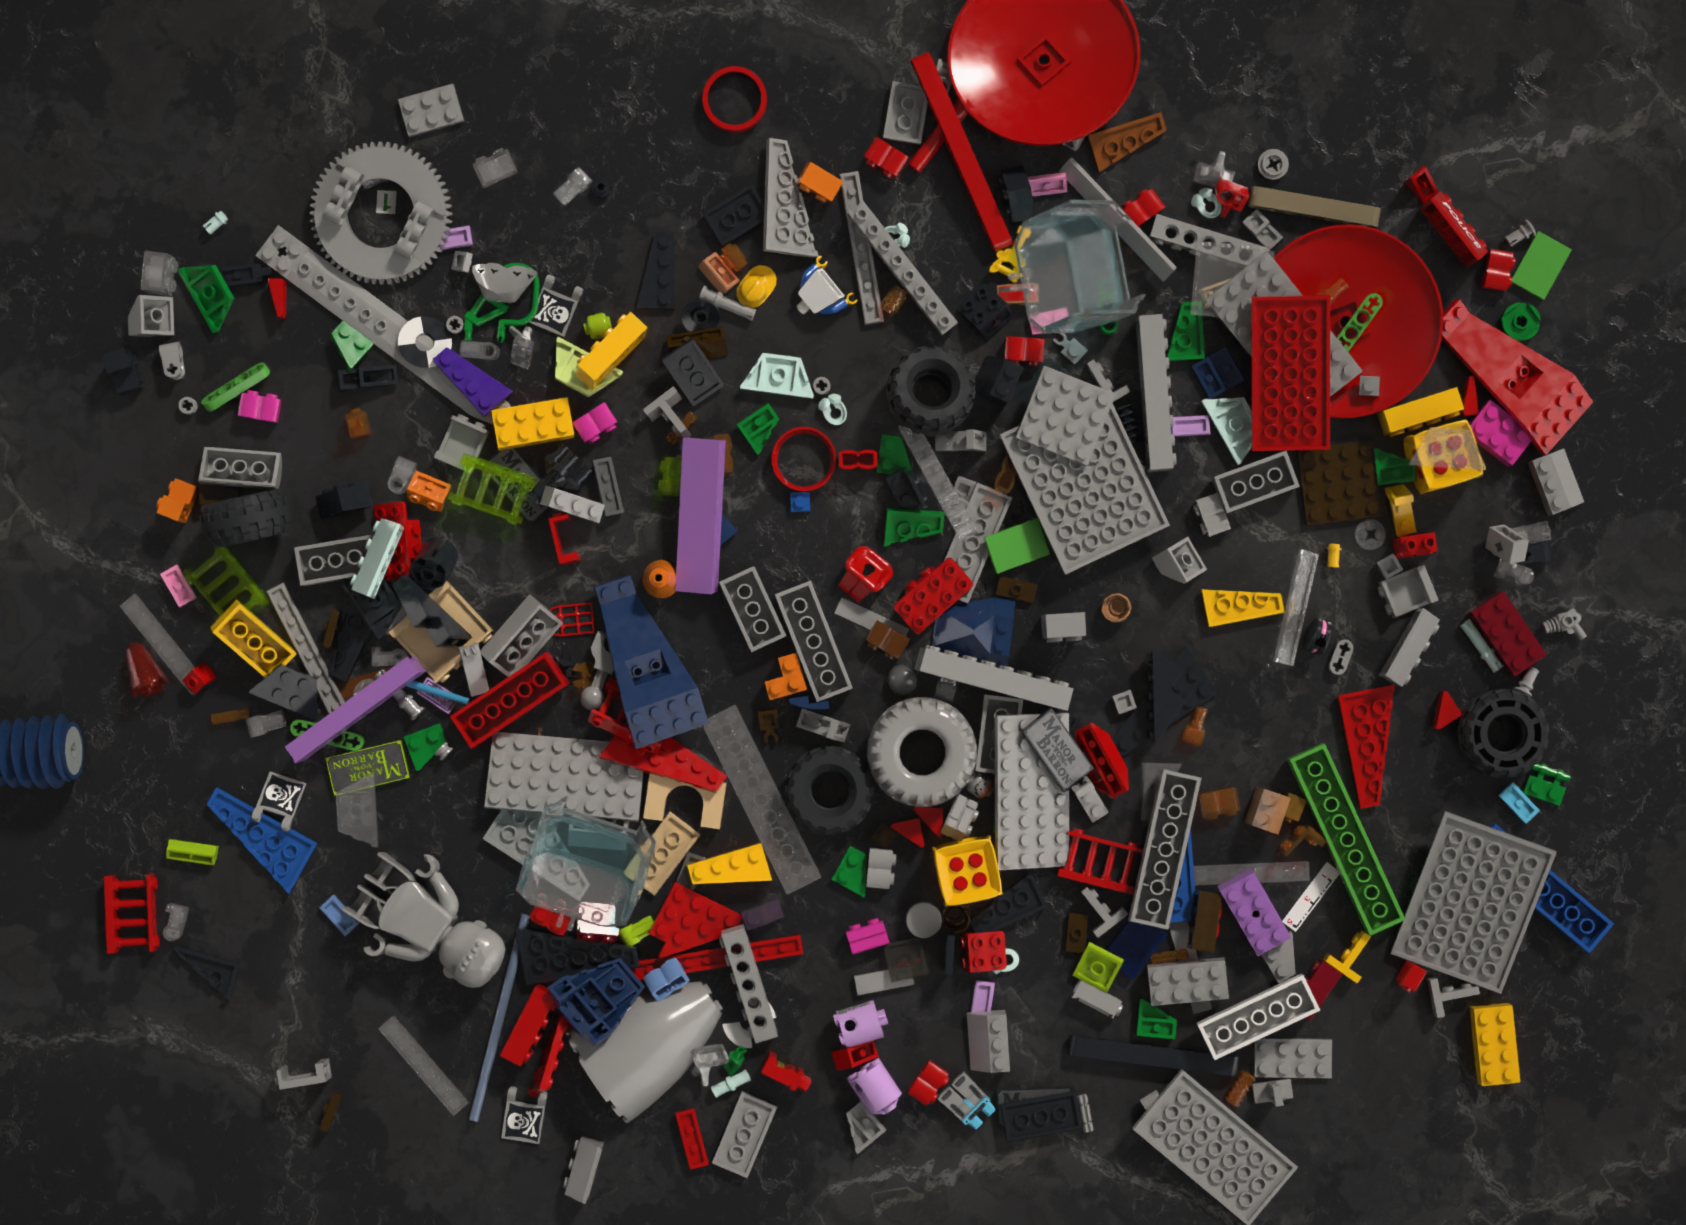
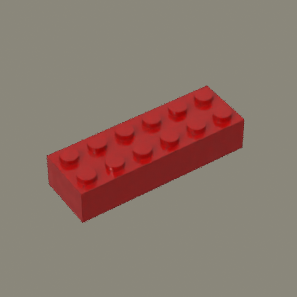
[450,652,570,749]

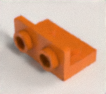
[406,471,451,512]

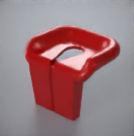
[838,546,893,603]

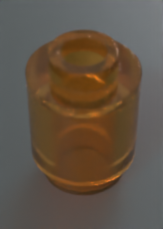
[720,243,748,272]
[881,285,908,315]

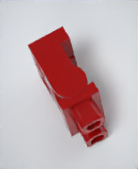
[1392,532,1437,559]
[761,1051,812,1092]

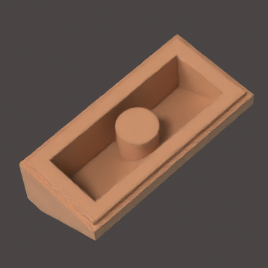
[698,252,740,295]

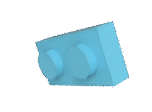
[1498,782,1540,824]

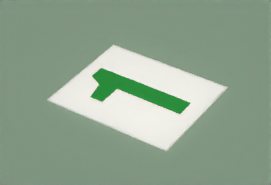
[376,190,397,214]

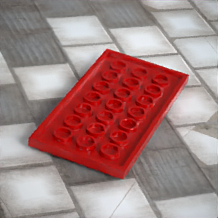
[1251,295,1330,451]

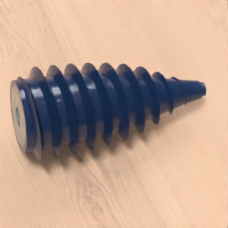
[0,714,84,789]

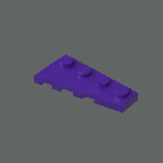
[432,347,513,417]

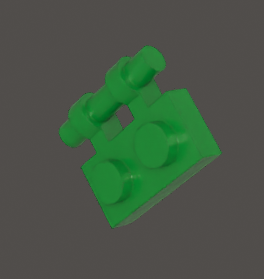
[1522,763,1570,806]

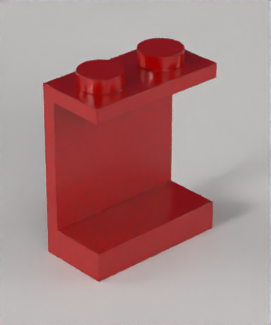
[549,512,581,565]

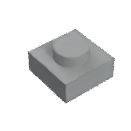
[451,251,473,272]
[1359,376,1380,396]
[1376,553,1403,580]
[1112,690,1137,714]

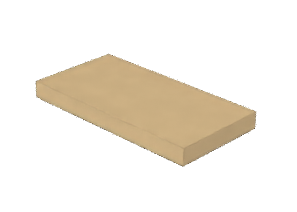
[624,812,701,896]

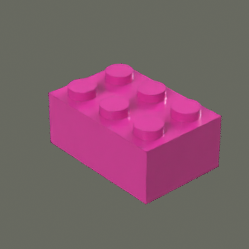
[1469,400,1531,467]

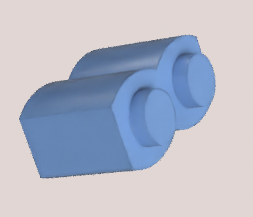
[644,958,689,1001]

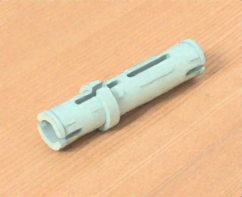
[1460,619,1504,673]

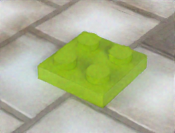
[1073,942,1124,993]

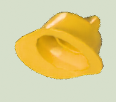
[737,265,777,308]

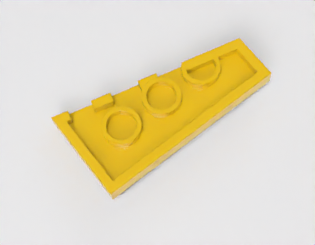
[1201,589,1284,627]

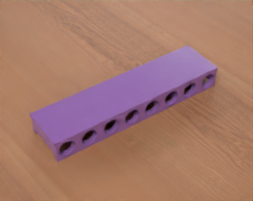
[675,437,726,594]
[285,656,427,763]

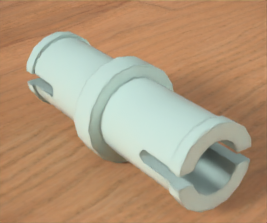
[711,1069,751,1098]

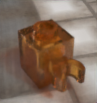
[345,408,372,439]

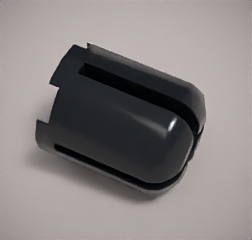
[409,537,458,591]

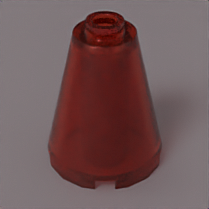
[125,642,169,698]

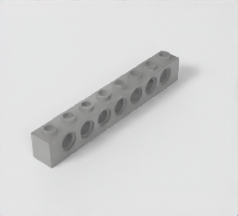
[847,201,958,336]

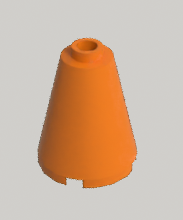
[642,560,676,598]

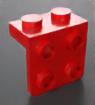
[959,931,1007,973]

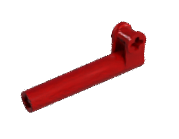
[908,98,973,173]

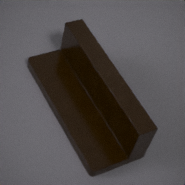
[667,326,728,359]
[1187,891,1222,952]

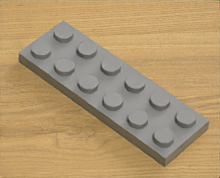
[944,483,1013,603]

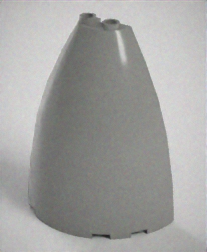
[566,982,723,1123]

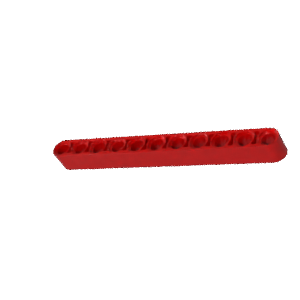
[910,52,1013,252]

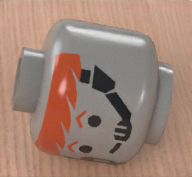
[966,771,994,799]

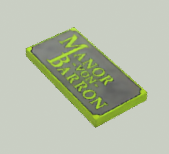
[326,740,410,795]

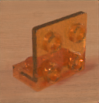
[1279,824,1327,857]

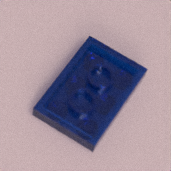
[1106,921,1168,980]

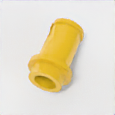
[1326,544,1342,567]

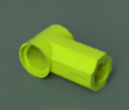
[618,915,654,946]

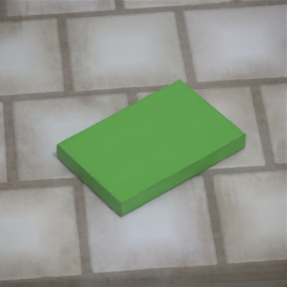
[1512,231,1572,300]
[983,518,1050,574]

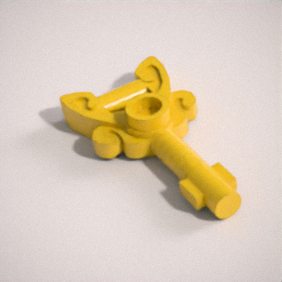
[989,222,1031,284]

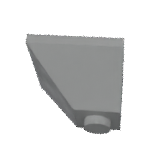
[128,295,174,337]
[1152,537,1207,584]

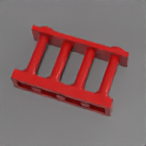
[588,677,662,754]
[1056,828,1143,894]
[104,873,160,954]

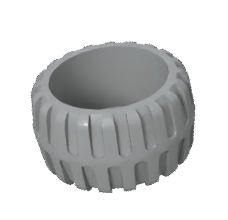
[867,697,977,807]

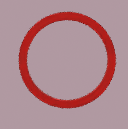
[702,66,767,133]
[772,427,836,492]

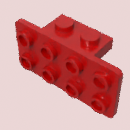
[374,501,422,581]
[894,557,973,634]

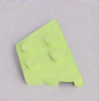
[555,337,623,397]

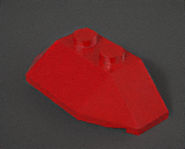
[1074,723,1129,799]

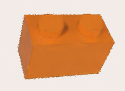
[796,162,843,203]

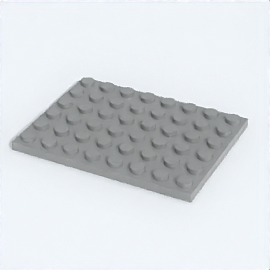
[999,386,1170,574]
[1391,811,1557,994]

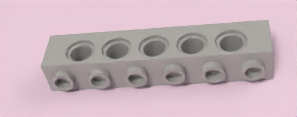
[1149,214,1267,268]
[719,924,778,1043]

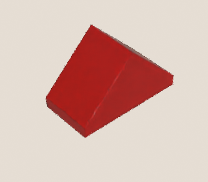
[1405,166,1439,204]
[1432,691,1462,729]
[913,807,943,838]
[890,817,924,848]

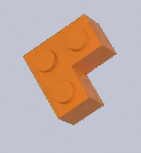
[156,478,199,523]
[765,653,807,700]

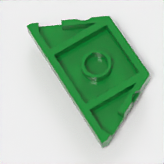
[177,265,234,333]

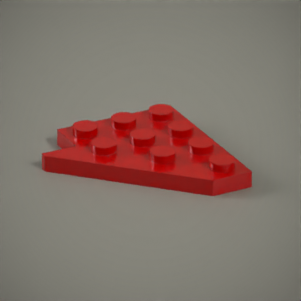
[648,881,743,958]

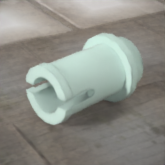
[203,211,228,234]

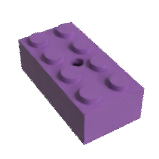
[1218,867,1292,956]

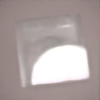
[141,251,178,296]

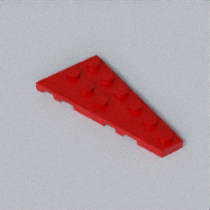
[1337,685,1395,809]
[599,721,727,793]
[527,1011,569,1097]

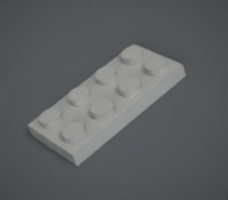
[1254,1038,1332,1078]
[712,1091,777,1178]

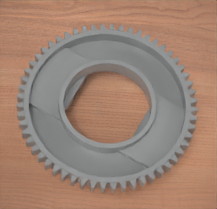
[310,142,453,285]

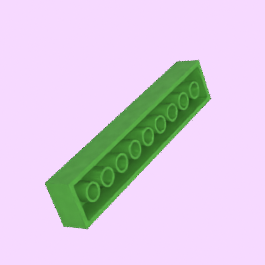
[1287,743,1405,936]

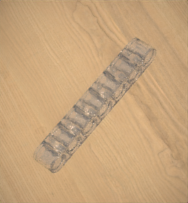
[898,425,977,541]

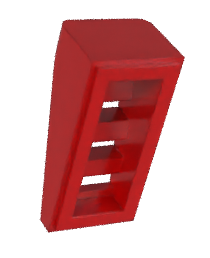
[268,278,286,319]
[1460,376,1479,417]

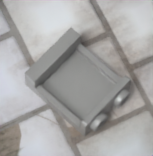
[434,414,489,474]
[1377,565,1438,618]
[274,1058,332,1090]

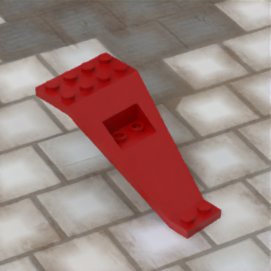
[1442,299,1593,455]

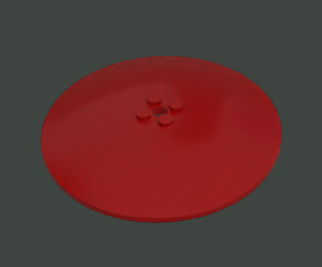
[948,0,1140,146]
[1273,225,1443,418]

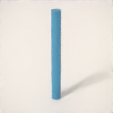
[407,681,469,705]

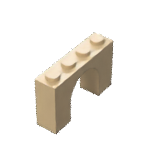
[643,774,727,829]

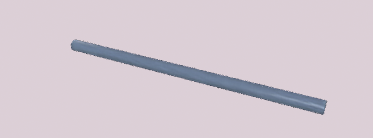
[469,914,530,1122]

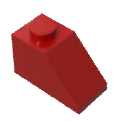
[832,1040,878,1070]

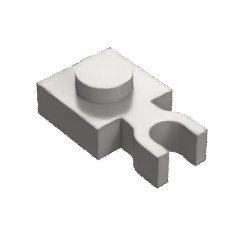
[1053,331,1088,365]

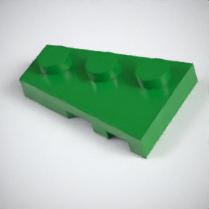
[883,508,945,547]

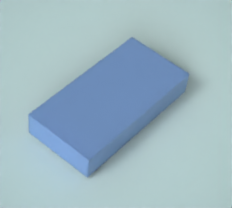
[319,895,360,936]

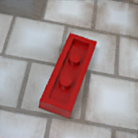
[675,1108,709,1170]

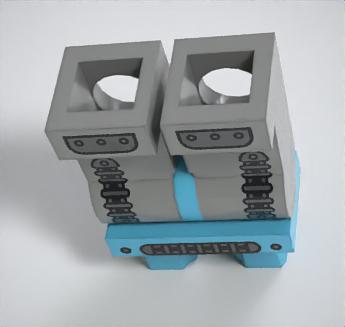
[938,1071,995,1129]

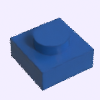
[790,492,810,512]

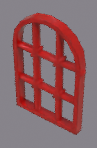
[549,602,595,637]

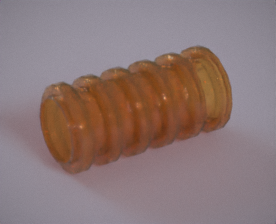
[1225,1070,1256,1107]

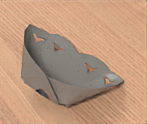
[472,263,538,303]

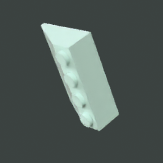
[350,518,404,599]

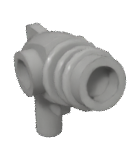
[1542,608,1587,640]

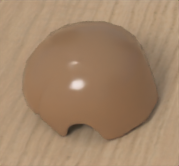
[1101,593,1131,622]

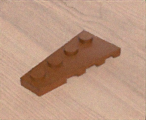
[1087,112,1167,172]

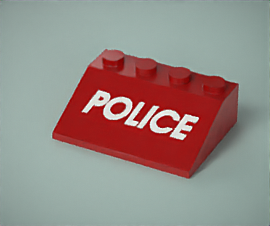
[1420,192,1488,268]

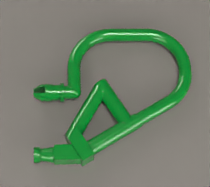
[464,263,540,343]

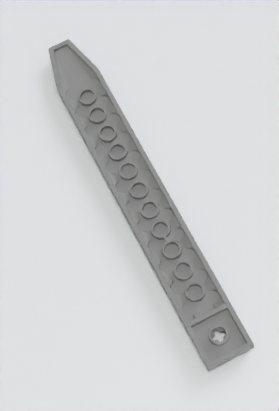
[255,225,511,425]

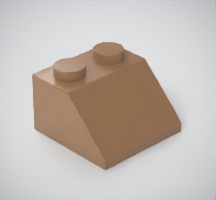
[1244,786,1291,834]

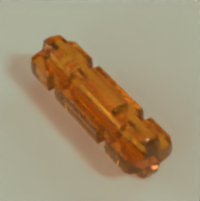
[666,412,697,444]
[211,708,250,724]
[1151,948,1189,964]

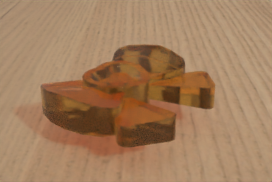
[572,662,594,689]

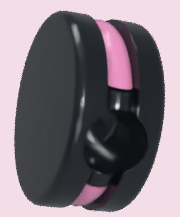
[1303,617,1333,655]

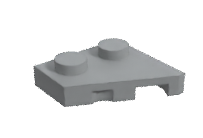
[1261,931,1295,983]

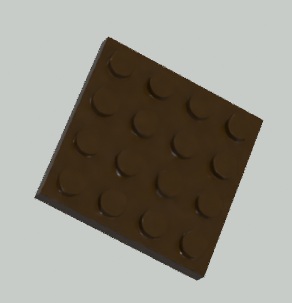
[1297,440,1383,526]

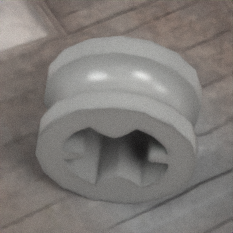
[446,316,465,334]
[813,377,831,395]
[179,397,198,415]
[435,742,453,761]

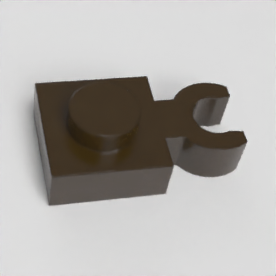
[758,708,780,743]

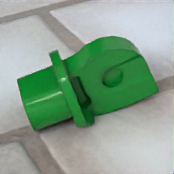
[724,1046,747,1076]

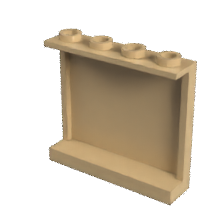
[388,581,494,683]

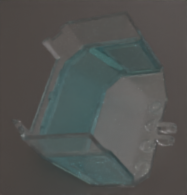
[1008,200,1146,334]
[515,796,656,931]

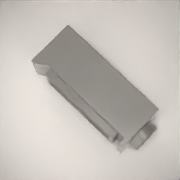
[1071,979,1123,1018]

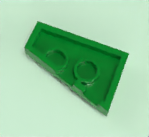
[1167,301,1205,361]

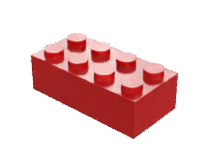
[500,983,556,1066]

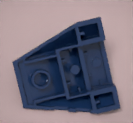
[932,597,1015,668]
[547,958,645,1046]

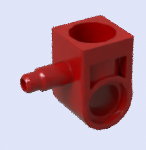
[1214,180,1249,218]

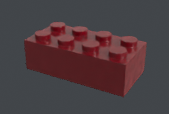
[1468,591,1547,676]

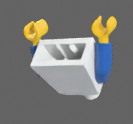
[797,256,857,315]

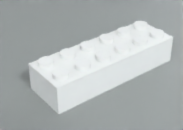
[1197,973,1320,1060]

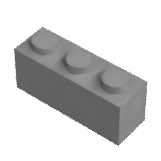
[540,486,605,523]

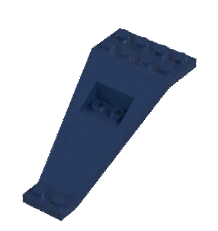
[593,575,709,749]

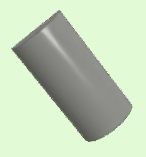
[198,447,282,490]

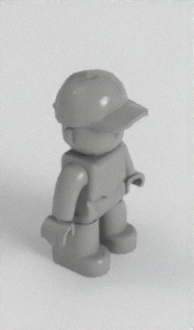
[341,852,506,988]

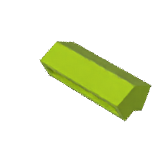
[166,839,219,865]

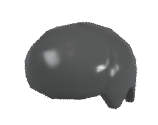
[887,665,917,696]

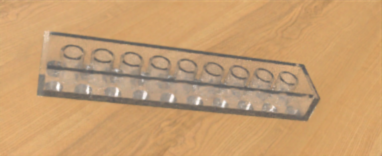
[703,705,822,895]

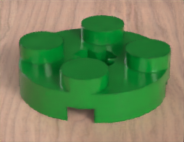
[1500,303,1540,341]

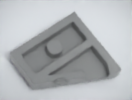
[846,1101,886,1154]

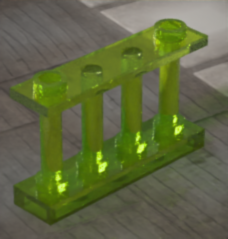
[448,453,537,525]
[183,546,271,617]

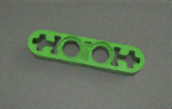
[1337,293,1383,352]
[201,362,270,412]
[290,719,365,751]

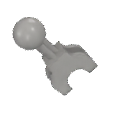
[580,630,614,711]

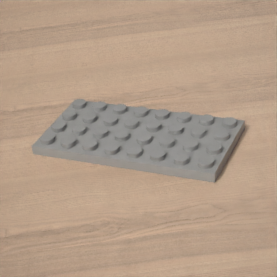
[1206,251,1362,396]
[995,712,1069,870]
[484,732,644,822]
[1132,1069,1298,1225]

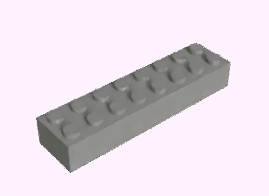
[1135,314,1176,472]
[914,645,1074,711]
[1128,769,1201,930]

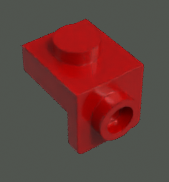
[182,662,217,694]

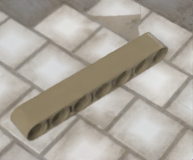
[1248,186,1381,228]

